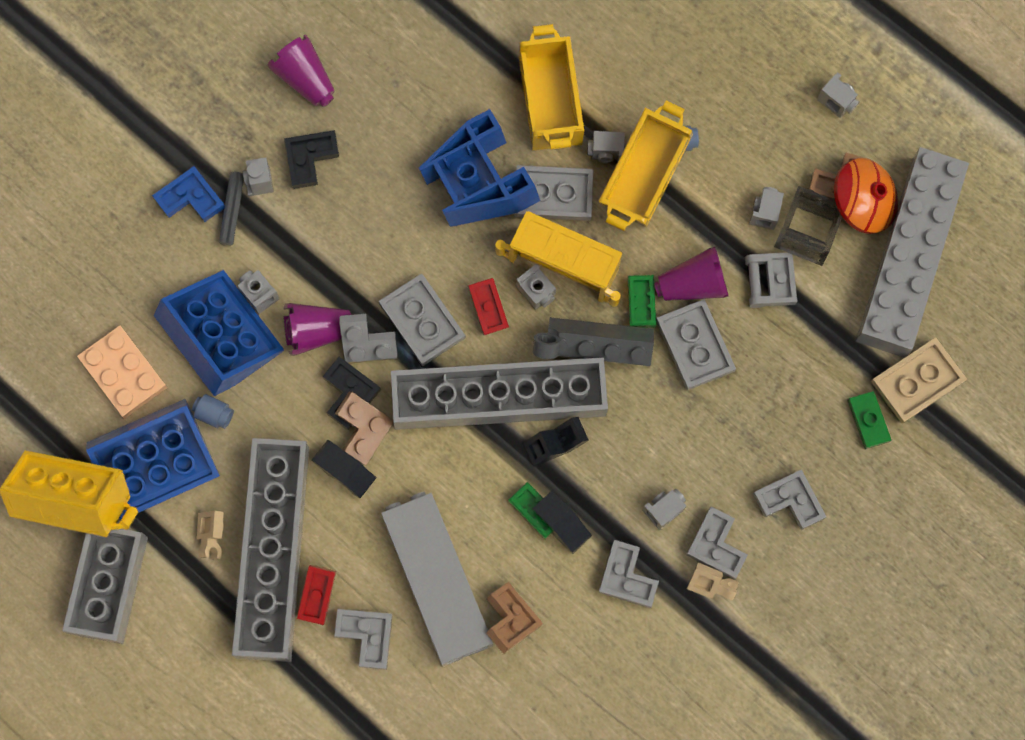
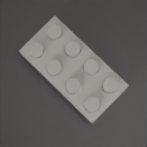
[62,529,148,644]

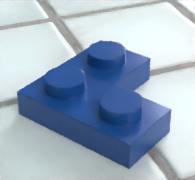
[152,166,225,222]

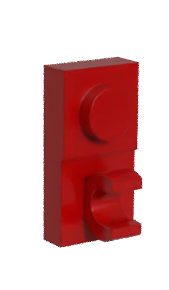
[468,278,509,335]
[297,565,337,625]

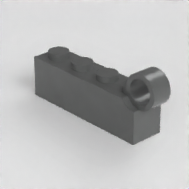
[532,317,654,366]

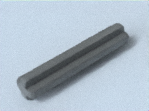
[219,172,244,246]

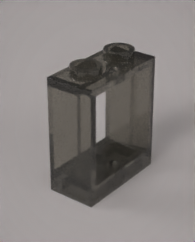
[774,186,842,266]

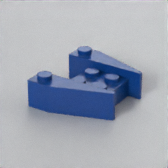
[419,109,540,227]

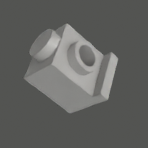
[817,72,859,118]
[587,131,625,163]
[243,157,274,196]
[749,187,784,230]
[516,264,556,310]
[237,270,279,314]
[642,489,686,531]

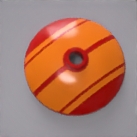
[834,158,898,234]

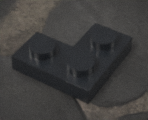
[284,130,339,189]
[323,356,381,430]

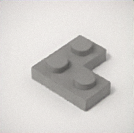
[340,314,397,362]
[753,469,826,530]
[687,507,747,580]
[599,540,659,608]
[335,609,392,670]

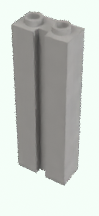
[381,492,493,667]

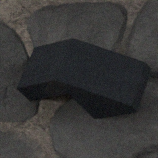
[523,417,589,467]
[311,440,377,498]
[533,491,592,554]

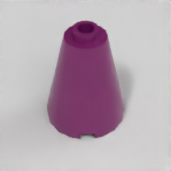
[267,35,335,107]
[654,247,729,301]
[284,303,351,356]

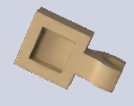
[196,511,224,560]
[687,563,739,600]

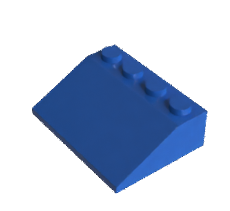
[154,270,284,396]
[86,399,220,521]

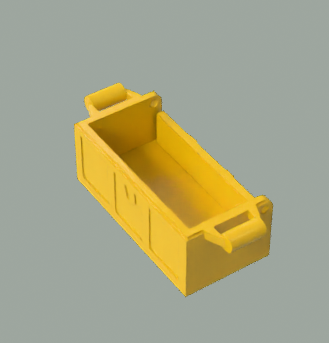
[519,24,584,151]
[599,100,693,231]
[495,211,622,307]
[0,450,138,537]

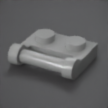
[745,252,797,308]

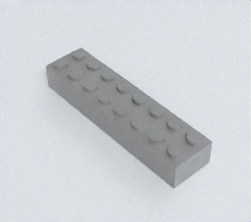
[856,147,969,358]
[391,358,608,430]
[232,438,309,662]

